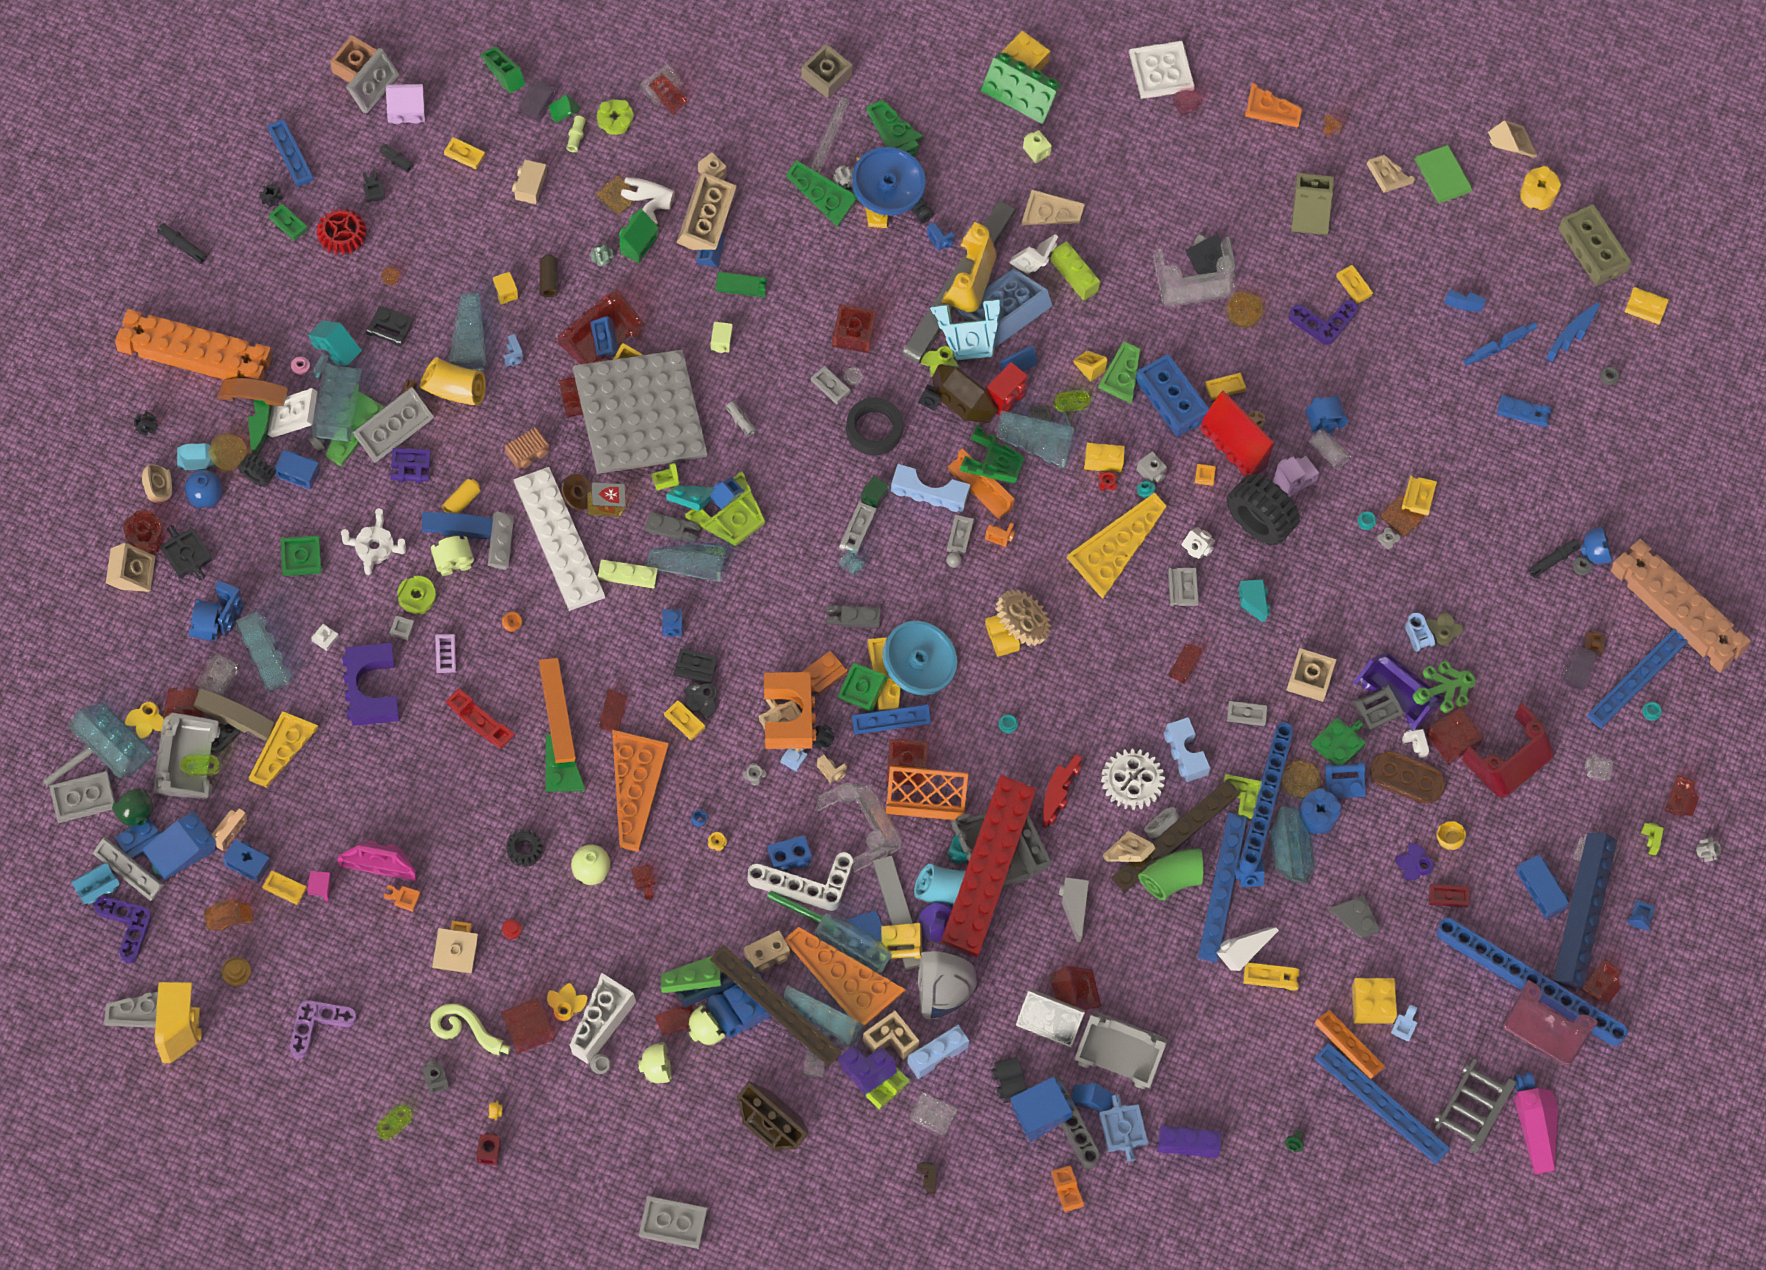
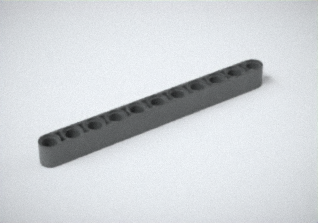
[902,201,1016,364]

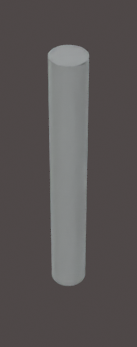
[43,745,95,786]

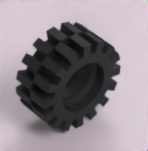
[238,453,275,487]
[506,829,542,867]

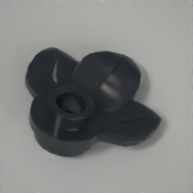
[684,683,718,719]

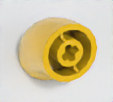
[420,357,486,406]

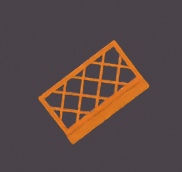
[886,765,968,820]

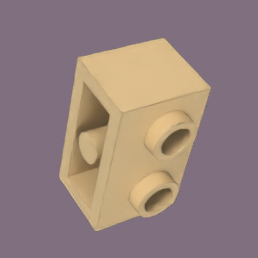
[512,159,547,204]
[744,931,790,973]

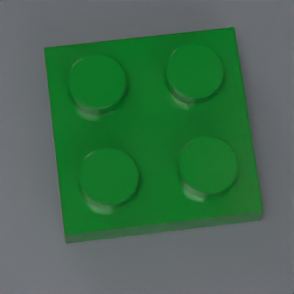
[280,536,321,576]
[837,662,888,712]

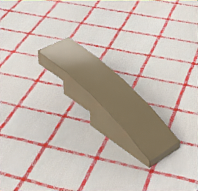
[193,689,274,740]

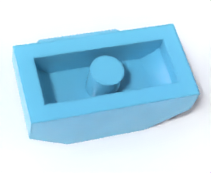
[177,443,216,470]

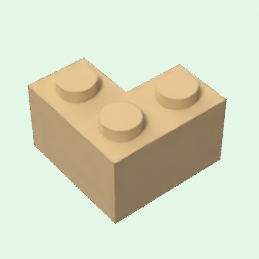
[862,1011,919,1060]

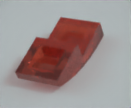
[558,377,583,418]
[655,1005,694,1036]

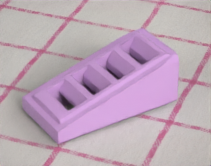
[435,634,456,673]

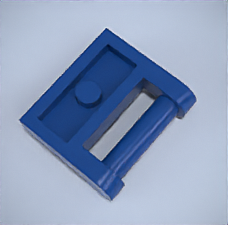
[1324,762,1365,798]

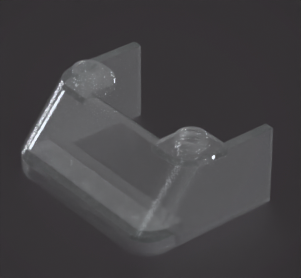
[1153,237,1235,307]
[817,783,902,872]

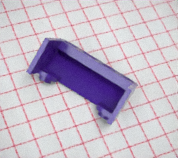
[1353,653,1444,731]

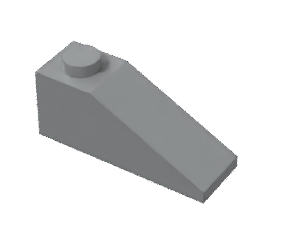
[1059,877,1089,942]

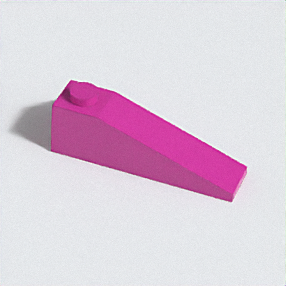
[1514,1088,1558,1174]

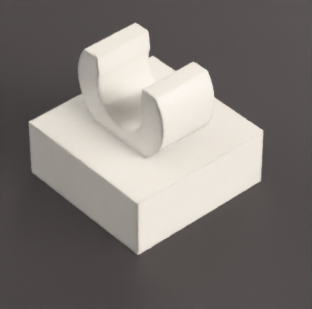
[311,624,339,651]

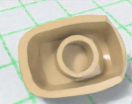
[142,464,172,503]

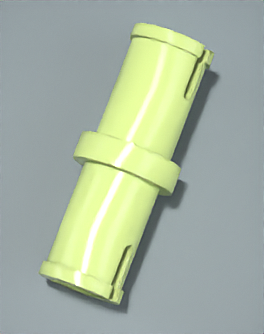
[566,116,586,152]

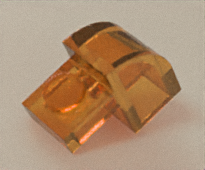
[204,899,254,930]

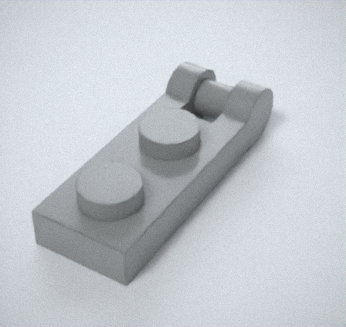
[839,502,877,556]

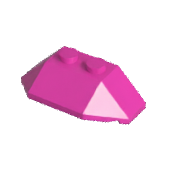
[337,841,417,881]

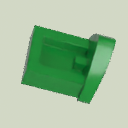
[549,94,581,123]

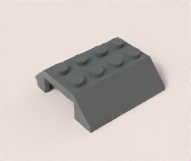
[951,813,1052,888]

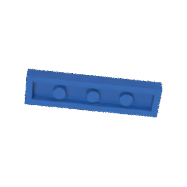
[267,119,314,187]
[851,704,931,735]

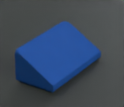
[696,233,725,267]
[590,316,618,357]
[999,345,1037,372]

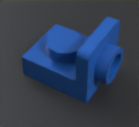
[926,222,955,251]

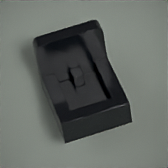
[918,384,941,411]

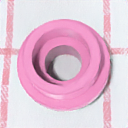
[291,357,310,375]

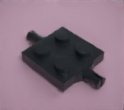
[160,525,213,581]

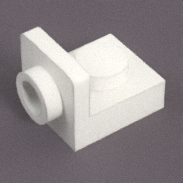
[1402,729,1429,759]

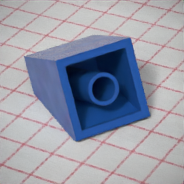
[1010,1077,1074,1143]

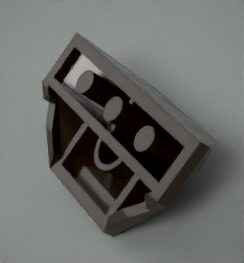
[932,364,998,423]
[737,1081,809,1150]

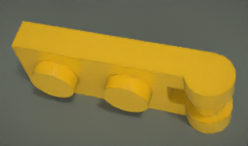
[1243,963,1300,991]

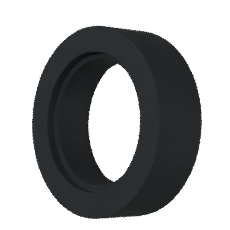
[846,398,903,456]

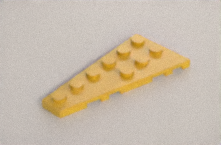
[1067,493,1167,599]

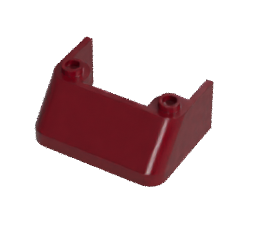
[1462,703,1554,798]

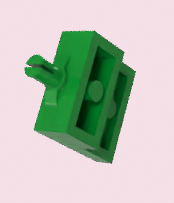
[1311,717,1366,765]

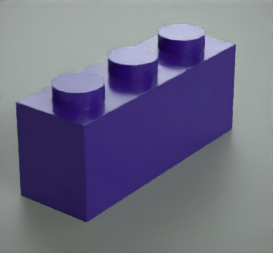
[1157,1126,1221,1158]

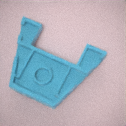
[931,299,1002,360]

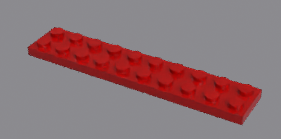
[940,774,1036,957]

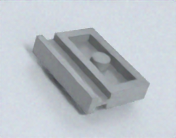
[1168,568,1198,606]

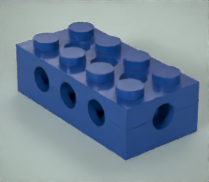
[1135,354,1209,438]

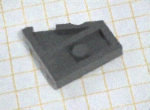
[1329,896,1380,939]

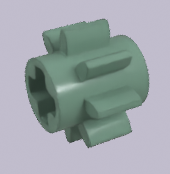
[590,244,614,266]

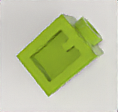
[1641,823,1664,856]

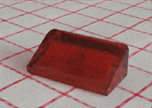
[1168,644,1204,684]
[599,689,627,731]

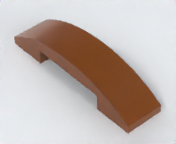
[217,378,289,406]

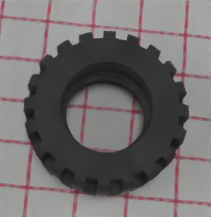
[1227,474,1300,545]

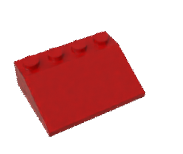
[1200,391,1274,476]

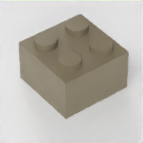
[801,44,853,99]

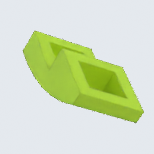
[865,1067,910,1110]

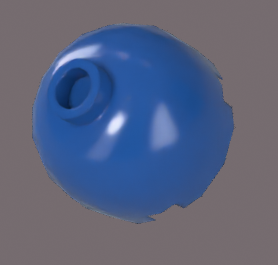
[184,470,223,508]
[1581,526,1613,565]

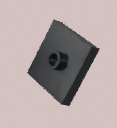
[1185,234,1234,283]

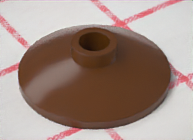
[562,474,592,510]

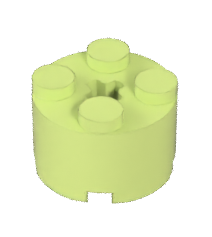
[431,536,474,576]

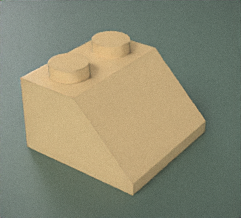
[106,543,156,592]

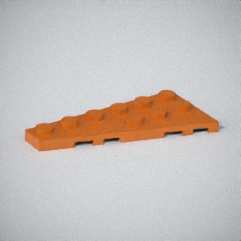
[612,730,669,852]
[784,927,906,1030]

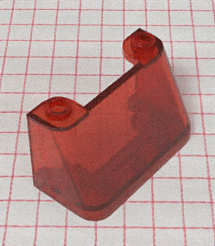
[555,289,645,365]

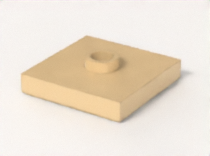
[432,928,478,974]

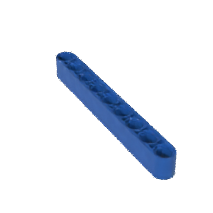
[1239,722,1293,874]

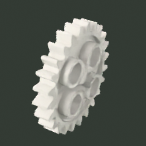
[1101,748,1165,810]

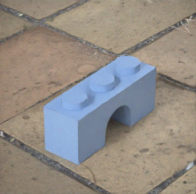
[1164,717,1210,782]
[907,1025,969,1079]

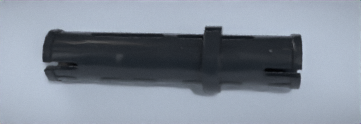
[157,223,207,264]
[1528,539,1580,578]

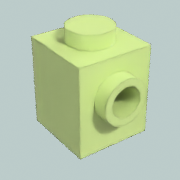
[1023,130,1052,164]
[711,322,732,353]

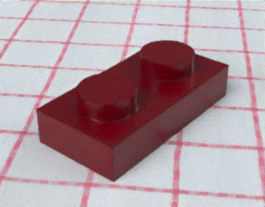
[1429,884,1469,908]

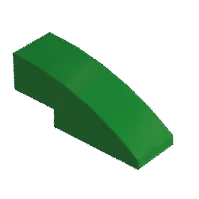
[248,400,271,457]

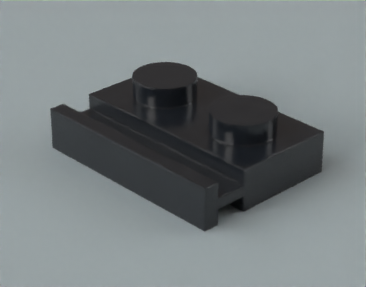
[673,648,718,683]

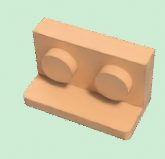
[212,809,247,851]

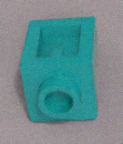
[947,835,968,864]

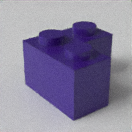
[838,1046,897,1095]

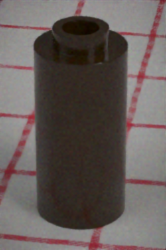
[539,254,558,297]

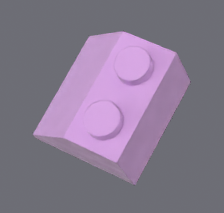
[386,84,425,124]

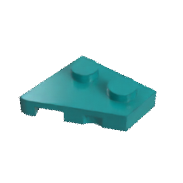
[666,485,714,511]

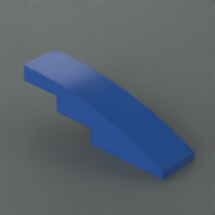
[1546,302,1600,362]
[422,512,493,539]

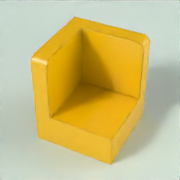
[493,272,518,304]

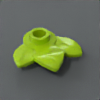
[921,346,958,377]

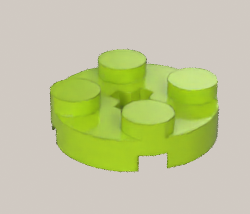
[597,100,633,135]
[397,576,436,615]

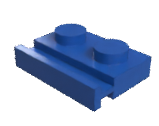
[114,818,160,860]

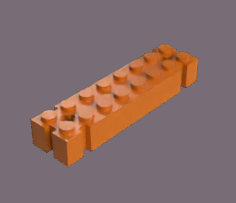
[115,309,273,381]

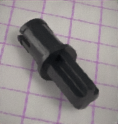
[380,144,414,173]

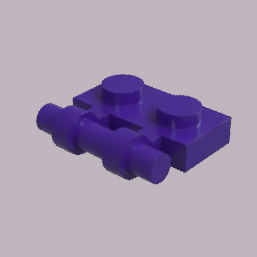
[390,448,431,483]

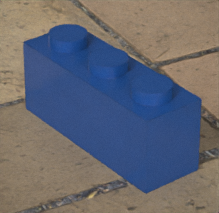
[1516,855,1569,920]

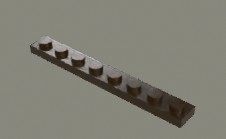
[1112,779,1241,893]
[710,945,842,1068]

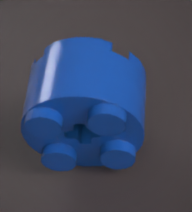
[1305,395,1348,436]
[189,599,223,641]
[1299,789,1341,834]

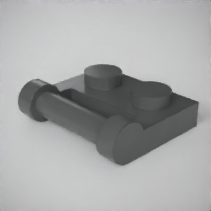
[1353,685,1404,731]

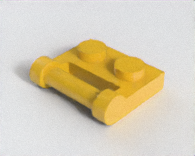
[881,923,922,961]

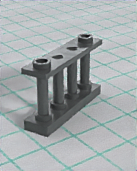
[1434,1059,1516,1154]

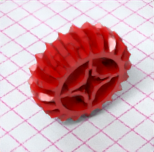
[316,207,367,256]

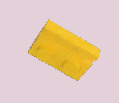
[1625,287,1668,325]
[1402,475,1437,515]

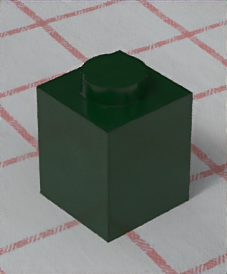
[861,476,889,509]

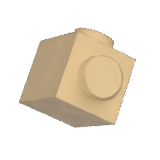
[698,152,727,180]

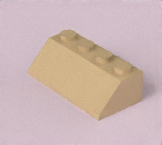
[677,172,736,250]

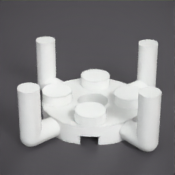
[341,508,406,575]

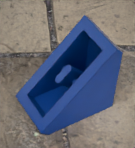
[1071,1083,1113,1112]

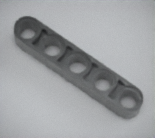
[1047,1076,1100,1170]

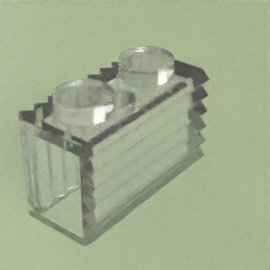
[1309,429,1351,469]

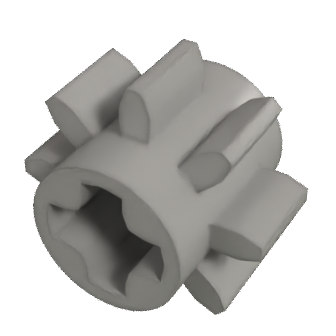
[833,166,854,189]
[1696,837,1721,862]

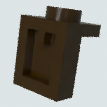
[916,1162,937,1195]

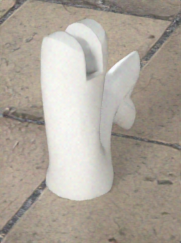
[621,177,675,224]

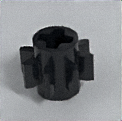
[259,183,283,208]
[134,411,158,436]
[812,724,834,749]

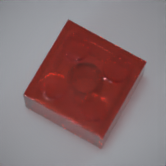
[832,304,876,353]
[1426,707,1484,765]
[886,739,928,787]
[501,997,554,1054]

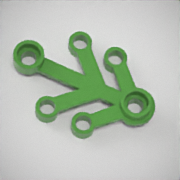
[1413,661,1476,713]

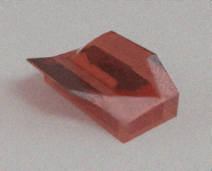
[1664,775,1699,817]
[1581,959,1621,1004]

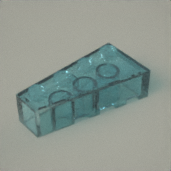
[448,293,487,370]
[996,411,1074,470]
[236,611,292,693]

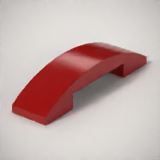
[446,688,515,749]

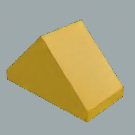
[1073,351,1107,382]

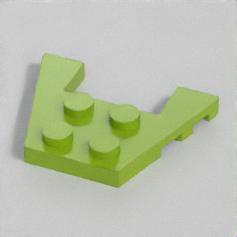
[685,471,765,546]

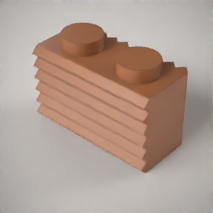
[505,427,549,470]

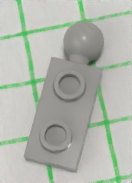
[946,515,974,568]

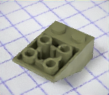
[1291,173,1334,235]

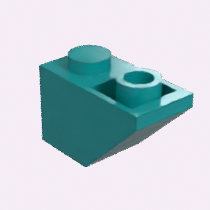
[1238,579,1270,622]

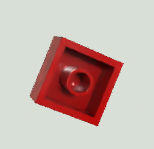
[986,362,1028,417]

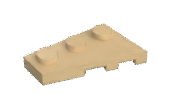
[1022,190,1085,225]

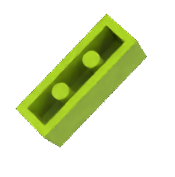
[1050,241,1100,301]

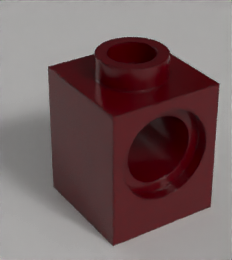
[476,1133,501,1166]

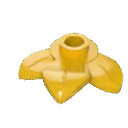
[125,702,164,739]
[547,983,587,1021]

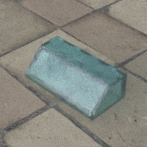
[68,702,155,779]
[783,985,864,1047]

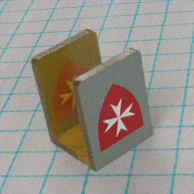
[587,483,626,517]

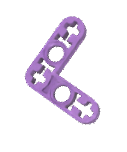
[290,1001,357,1058]

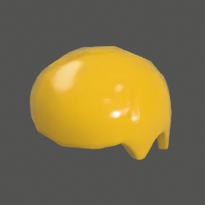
[1436,821,1466,850]

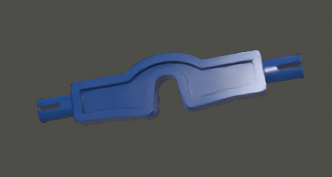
[1463,322,1537,366]

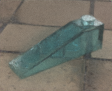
[646,543,728,582]

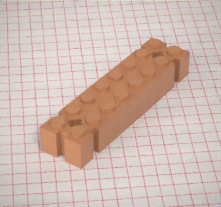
[1611,539,1751,673]

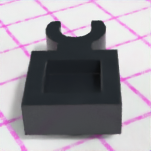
[363,170,385,203]

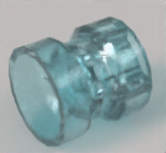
[838,550,865,576]

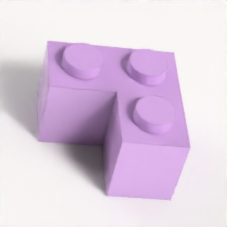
[1273,456,1319,497]

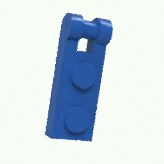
[1496,395,1552,427]

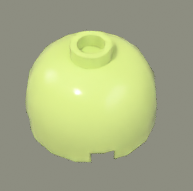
[572,844,610,885]
[689,1004,726,1045]
[638,1042,671,1083]

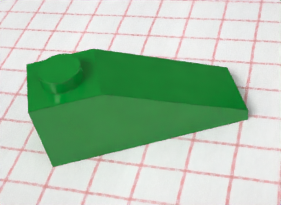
[480,46,525,93]

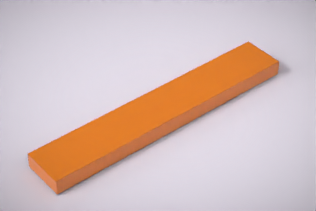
[539,658,575,763]

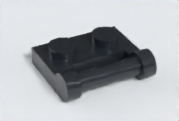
[366,306,414,347]

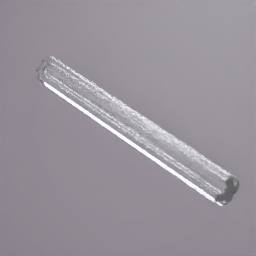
[810,97,849,173]

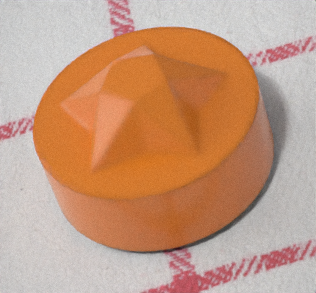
[502,611,522,632]

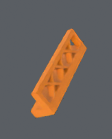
[947,448,1014,520]

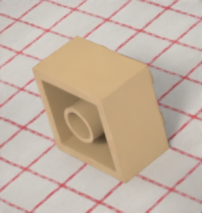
[1286,648,1336,702]

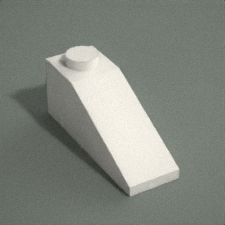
[1217,927,1279,971]

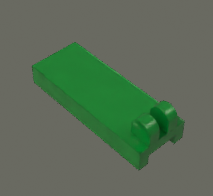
[715,272,767,298]

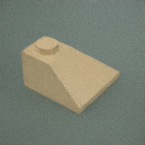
[1488,120,1537,158]

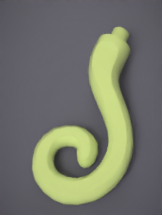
[430,1003,511,1055]

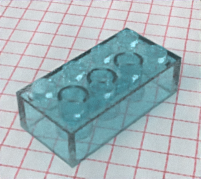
[313,364,362,442]

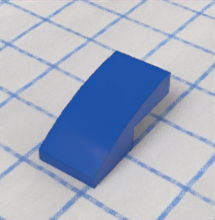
[1444,289,1486,311]

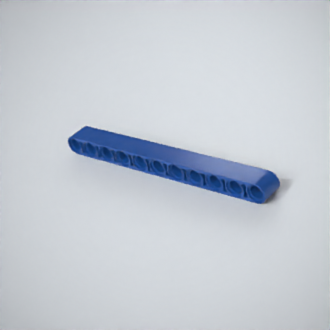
[1436,918,1628,1046]

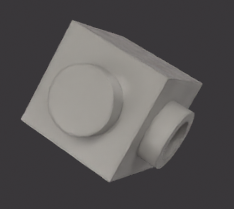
[1136,451,1167,483]

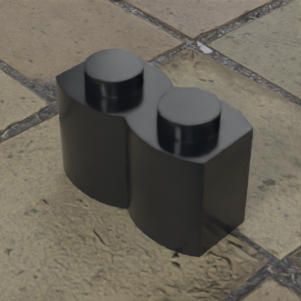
[991,1057,1027,1104]

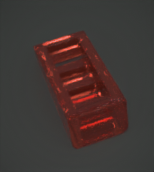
[649,73,687,115]

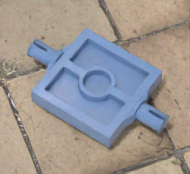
[1099,1094,1148,1162]

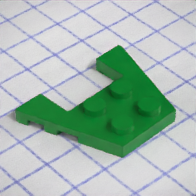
[959,425,1025,484]

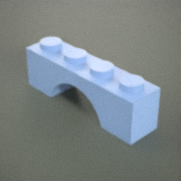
[891,464,970,512]

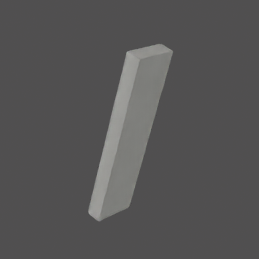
[92,838,164,901]

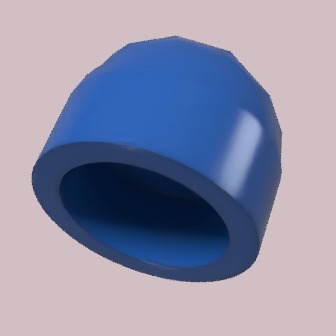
[691,810,708,827]

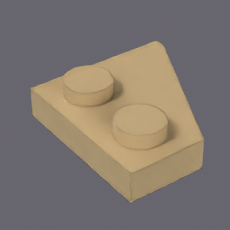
[1367,155,1415,193]
[1103,831,1156,862]

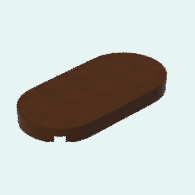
[1370,751,1446,804]

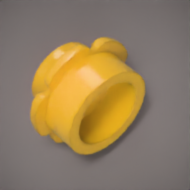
[708,832,727,851]
[489,1100,502,1121]

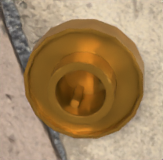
[221,957,251,987]

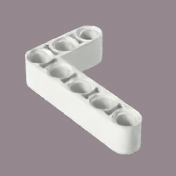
[748,852,853,911]

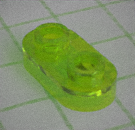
[1053,390,1091,412]
[180,755,221,776]
[376,1105,412,1140]

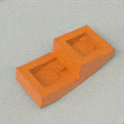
[1051,1166,1084,1212]

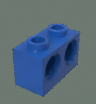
[767,835,812,872]

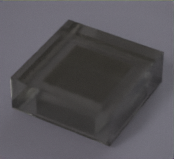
[1030,405,1052,427]

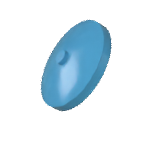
[883,621,957,695]

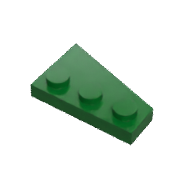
[866,100,923,148]

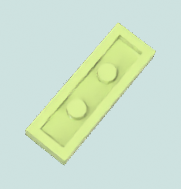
[598,559,658,588]

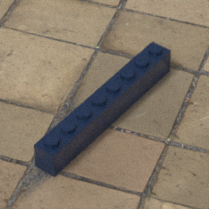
[1553,833,1617,988]

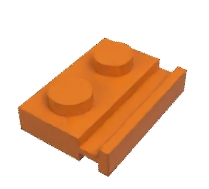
[802,651,848,695]

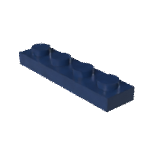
[676,960,756,1008]

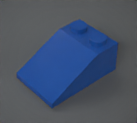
[142,812,216,880]

